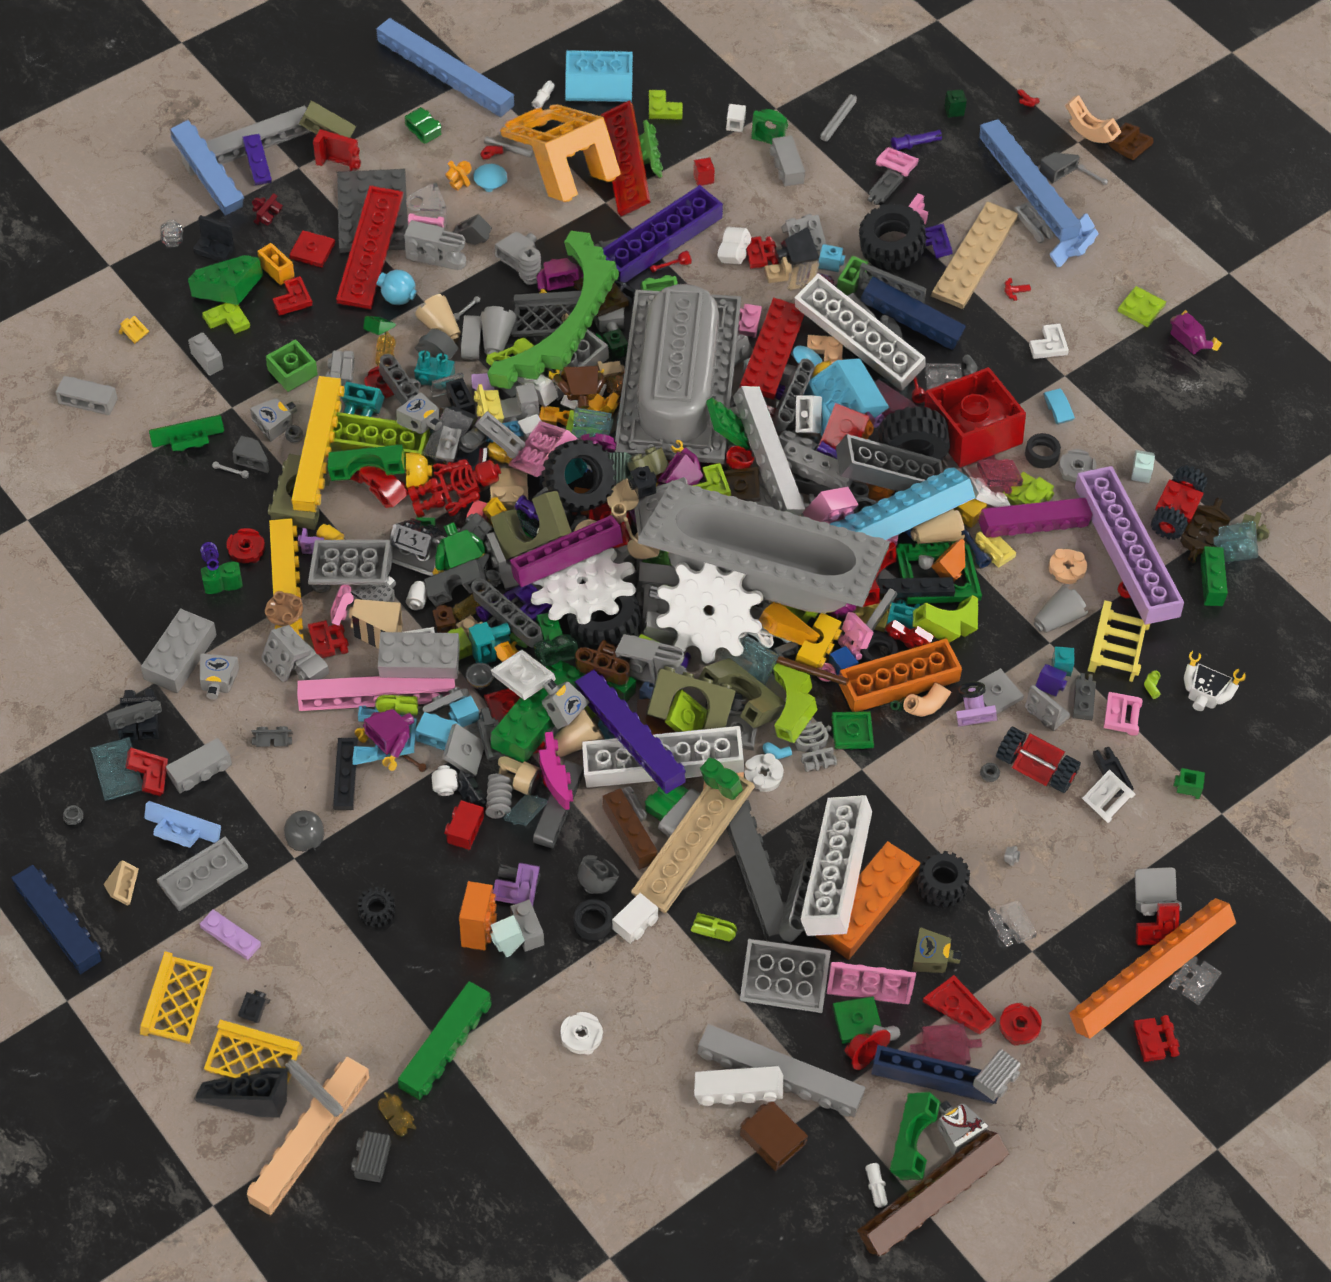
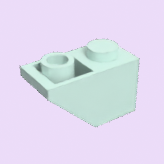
[490,915,525,957]

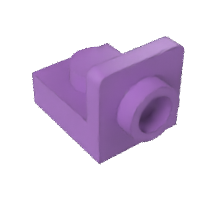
[298,528,324,554]

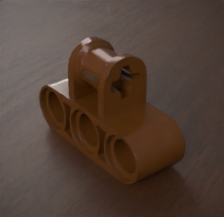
[575,640,630,685]

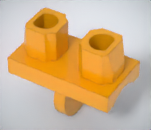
[445,160,472,191]

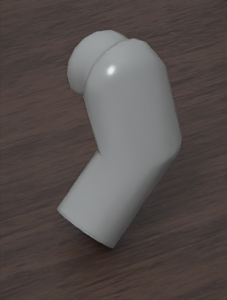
[871,1024,900,1041]

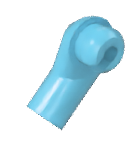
[762,742,792,759]

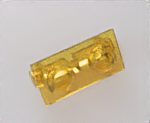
[375,331,396,366]
[452,590,484,621]
[378,1092,416,1136]

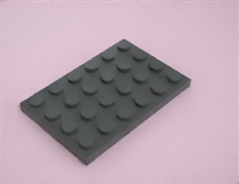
[337,169,408,253]

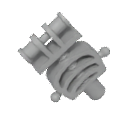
[795,720,837,772]

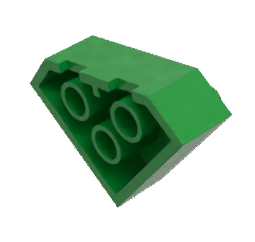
[188,255,263,305]

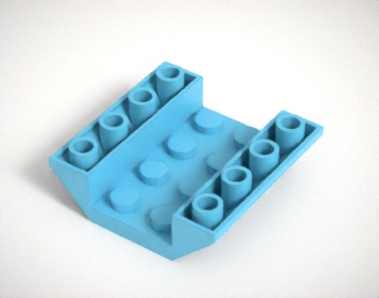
[566,51,632,102]
[803,359,890,436]

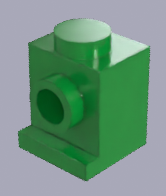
[1173,768,1205,799]

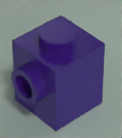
[1035,664,1068,697]

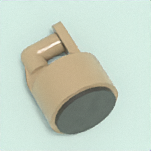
[498,756,542,796]

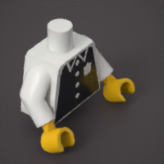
[1184,651,1246,711]

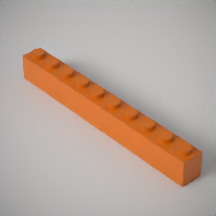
[1069,898,1236,1039]

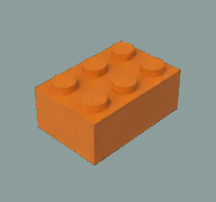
[459,881,497,951]

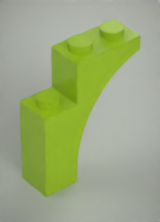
[913,595,978,643]
[773,663,817,743]

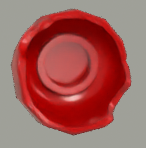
[725,446,755,470]

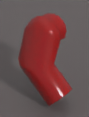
[480,146,503,160]

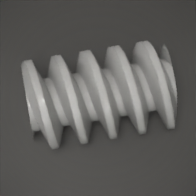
[519,247,541,285]
[485,774,513,819]

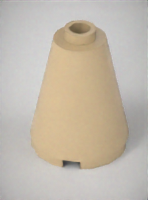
[415,294,461,343]
[911,509,965,544]
[553,708,605,758]

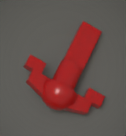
[1017,89,1040,107]
[1004,278,1031,301]

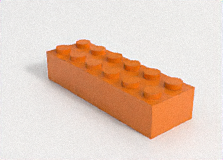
[839,638,962,712]
[815,841,921,960]

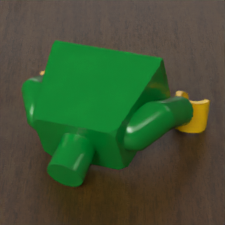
[433,522,486,575]

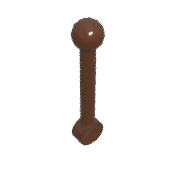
[401,755,426,772]

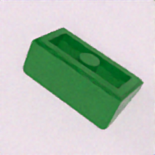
[363,316,396,335]

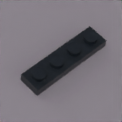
[877,577,955,598]
[333,738,358,810]

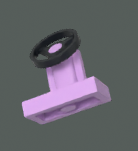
[956,682,997,727]

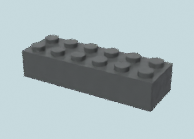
[836,434,943,491]

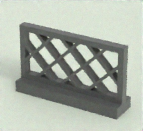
[855,263,927,303]
[511,291,582,337]

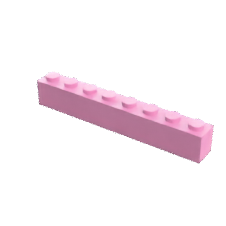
[297,676,455,711]

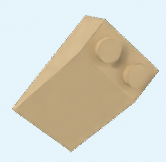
[490,468,528,512]

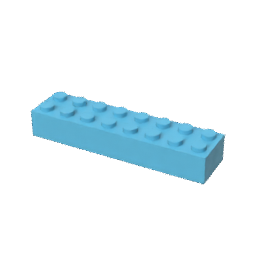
[830,467,975,540]

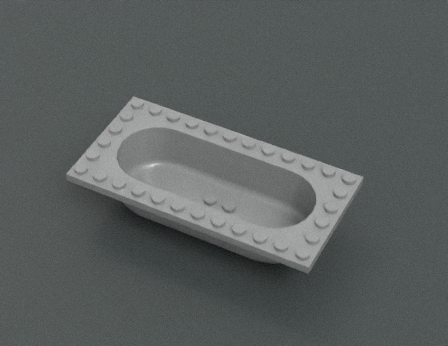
[614,284,741,464]
[638,480,890,614]

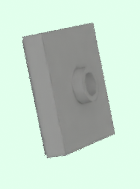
[969,668,1024,714]
[442,723,484,777]

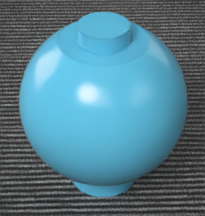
[376,270,417,305]

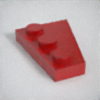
[922,975,996,1035]

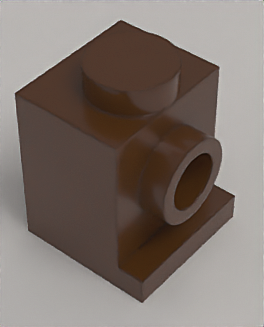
[433,605,456,633]

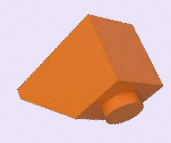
[932,539,965,581]

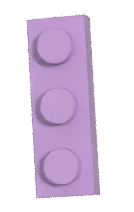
[200,910,261,960]

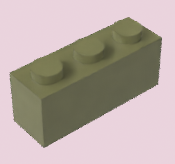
[299,101,356,138]

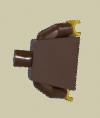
[549,366,605,409]

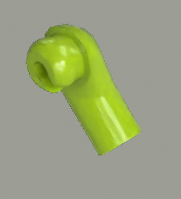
[1144,670,1161,699]

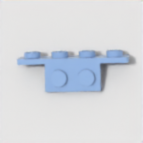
[1050,213,1099,267]
[144,801,221,848]

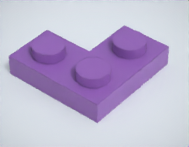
[493,863,540,906]

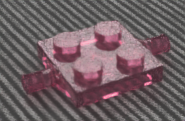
[977,455,1023,494]
[910,1023,982,1065]

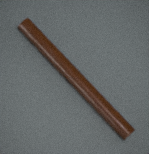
[774,655,849,686]

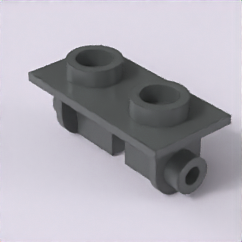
[251,726,293,747]

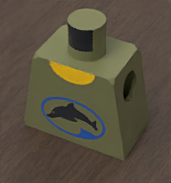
[912,928,962,973]

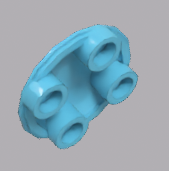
[473,164,507,192]
[791,346,823,367]

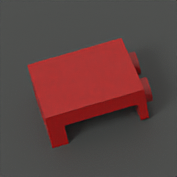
[313,129,361,171]

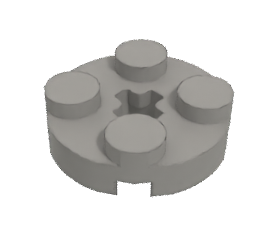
[1059,449,1096,482]

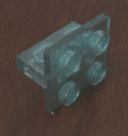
[571,408,614,439]
[1213,521,1258,563]

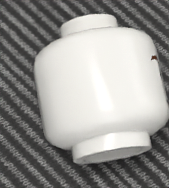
[432,765,458,796]

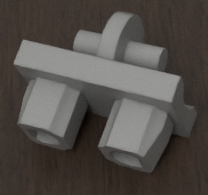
[436,426,462,462]

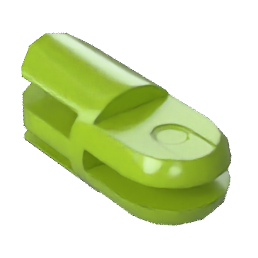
[375,694,418,716]
[691,913,737,941]

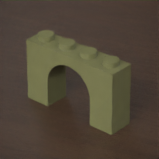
[268,454,331,530]
[490,491,572,560]
[698,658,786,728]
[645,666,736,730]

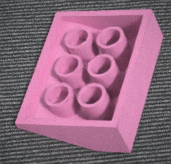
[508,421,578,477]
[827,962,916,1005]

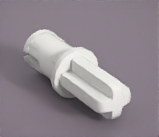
[532,81,555,108]
[865,1163,888,1208]

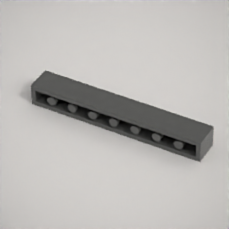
[726,800,786,943]

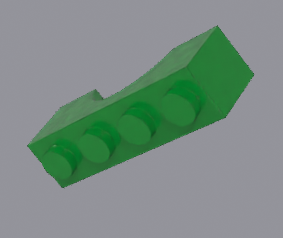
[328,445,406,481]
[890,1092,941,1181]

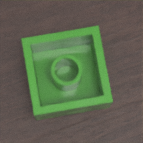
[266,339,318,392]

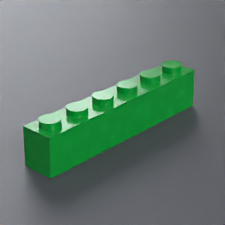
[397,981,491,1100]

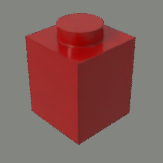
[693,157,715,186]

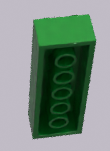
[491,657,586,763]

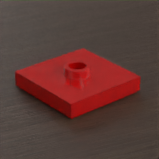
[289,231,335,268]

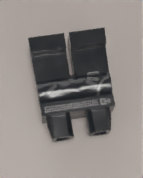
[118,689,159,741]

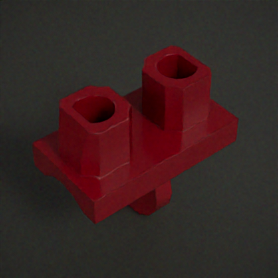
[252,193,283,226]

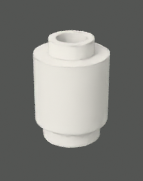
[406,581,427,610]

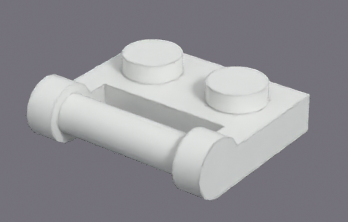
[1082,770,1136,823]

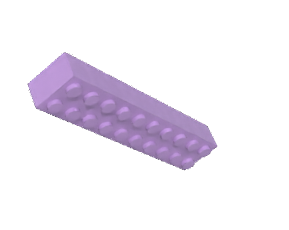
[1075,466,1184,625]

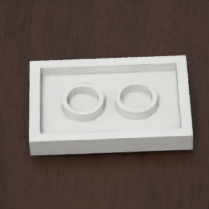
[491,650,556,700]

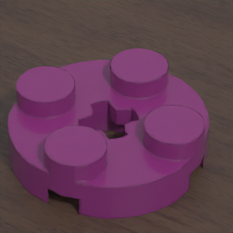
[580,433,617,453]

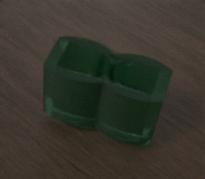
[534,634,578,666]

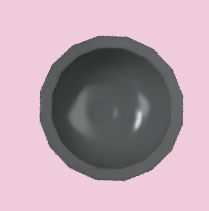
[466,663,494,689]

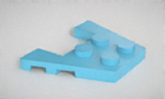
[353,706,417,765]

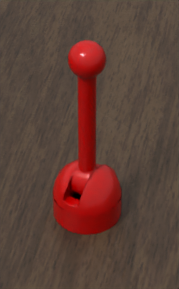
[650,250,692,272]
[912,377,926,403]

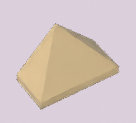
[103,860,138,905]

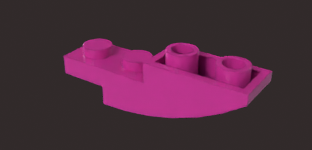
[539,732,573,810]

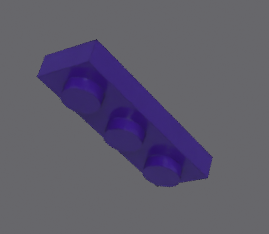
[242,134,272,186]

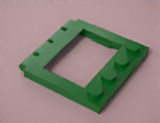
[896,541,982,604]

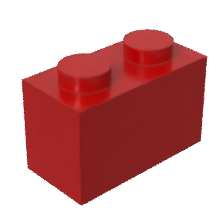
[445,800,484,850]

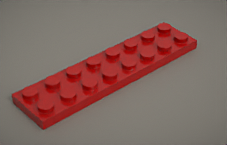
[601,100,651,216]
[336,185,404,309]
[739,297,805,400]

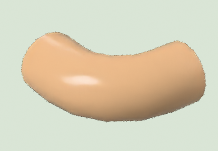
[903,682,951,717]

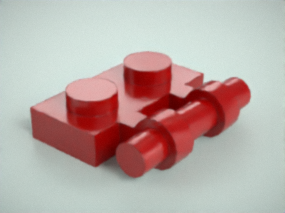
[745,236,779,269]
[308,620,349,658]
[1133,1015,1180,1062]

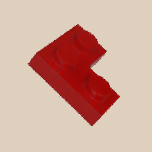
[273,276,313,316]
[884,620,934,649]
[125,748,168,796]
[1136,903,1180,945]

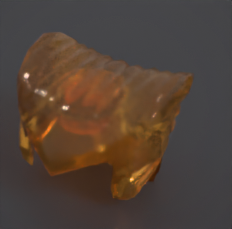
[604,372,624,409]

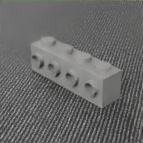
[783,440,854,489]

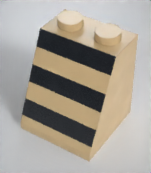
[349,599,403,649]

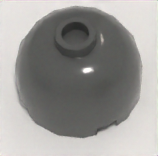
[284,810,325,852]
[577,855,619,894]

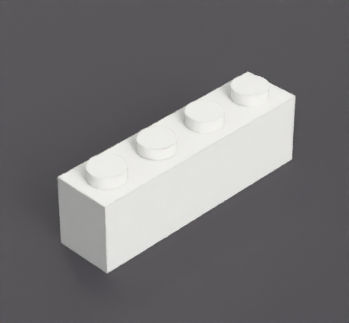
[694,1066,783,1106]

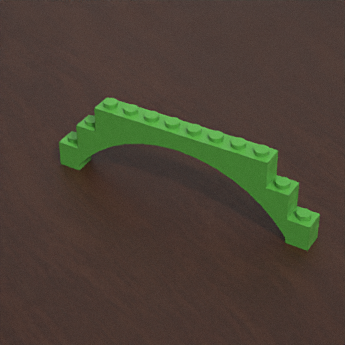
[487,231,619,389]

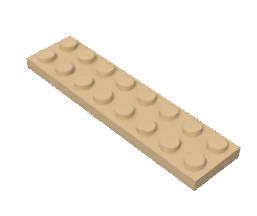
[931,201,1018,309]
[631,775,755,914]

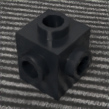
[628,466,657,499]

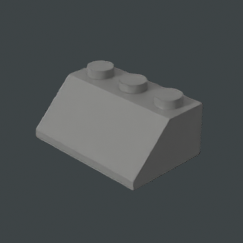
[389,522,446,576]

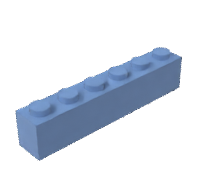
[170,120,244,216]

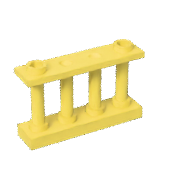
[1088,600,1150,682]

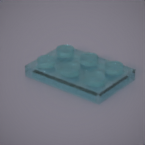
[91,737,143,801]

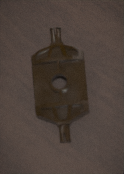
[1180,498,1231,562]

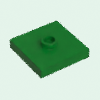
[831,711,874,749]
[832,996,881,1044]

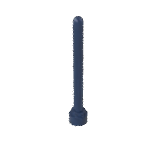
[961,526,992,569]

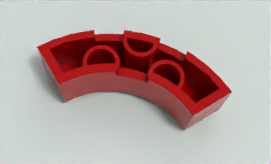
[347,466,409,508]

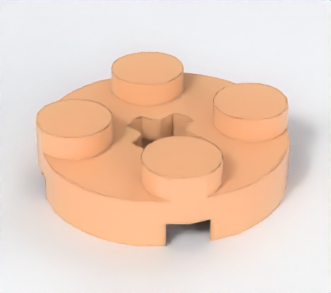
[1049,549,1087,584]

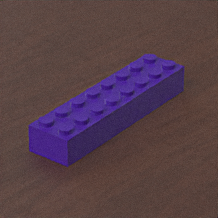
[603,185,723,283]

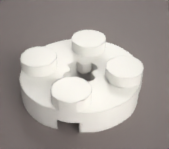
[744,753,784,792]
[561,1012,603,1055]

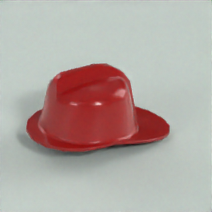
[845,1029,891,1070]

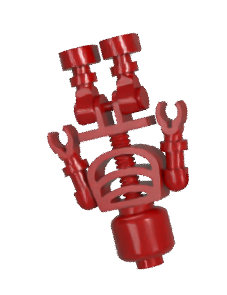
[407,459,502,517]

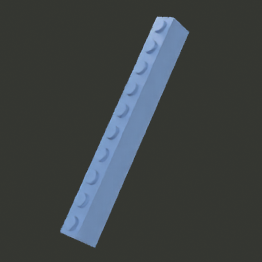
[376,18,514,117]
[979,119,1081,242]

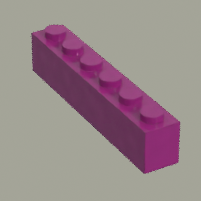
[978,498,1093,538]
[510,515,623,588]

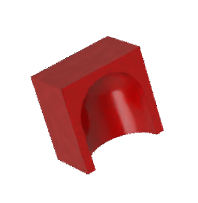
[925,367,1026,468]

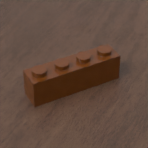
[602,788,657,870]

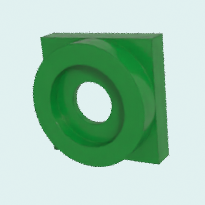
[751,109,788,144]

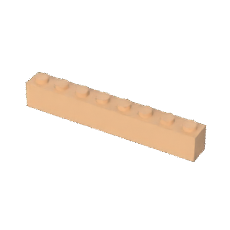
[247,1057,370,1216]

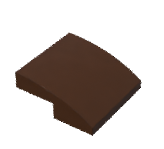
[1107,123,1154,160]

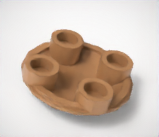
[265,591,303,626]

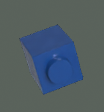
[829,646,859,675]

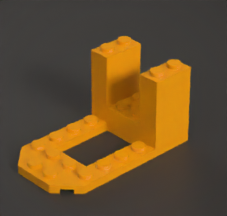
[500,104,621,202]

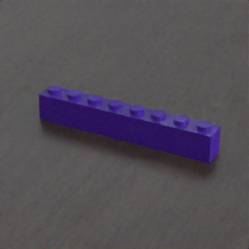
[575,670,686,794]

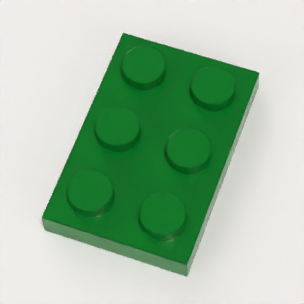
[706,397,751,450]

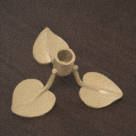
[574,478,659,560]

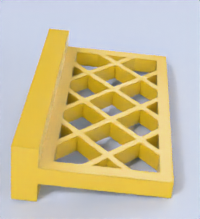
[140,951,213,1044]
[204,1019,303,1086]

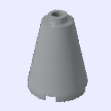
[481,306,516,355]
[1034,584,1088,633]

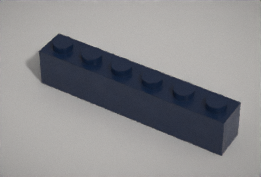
[860,277,966,350]
[12,864,102,974]
[871,1045,998,1104]

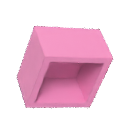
[803,487,859,524]

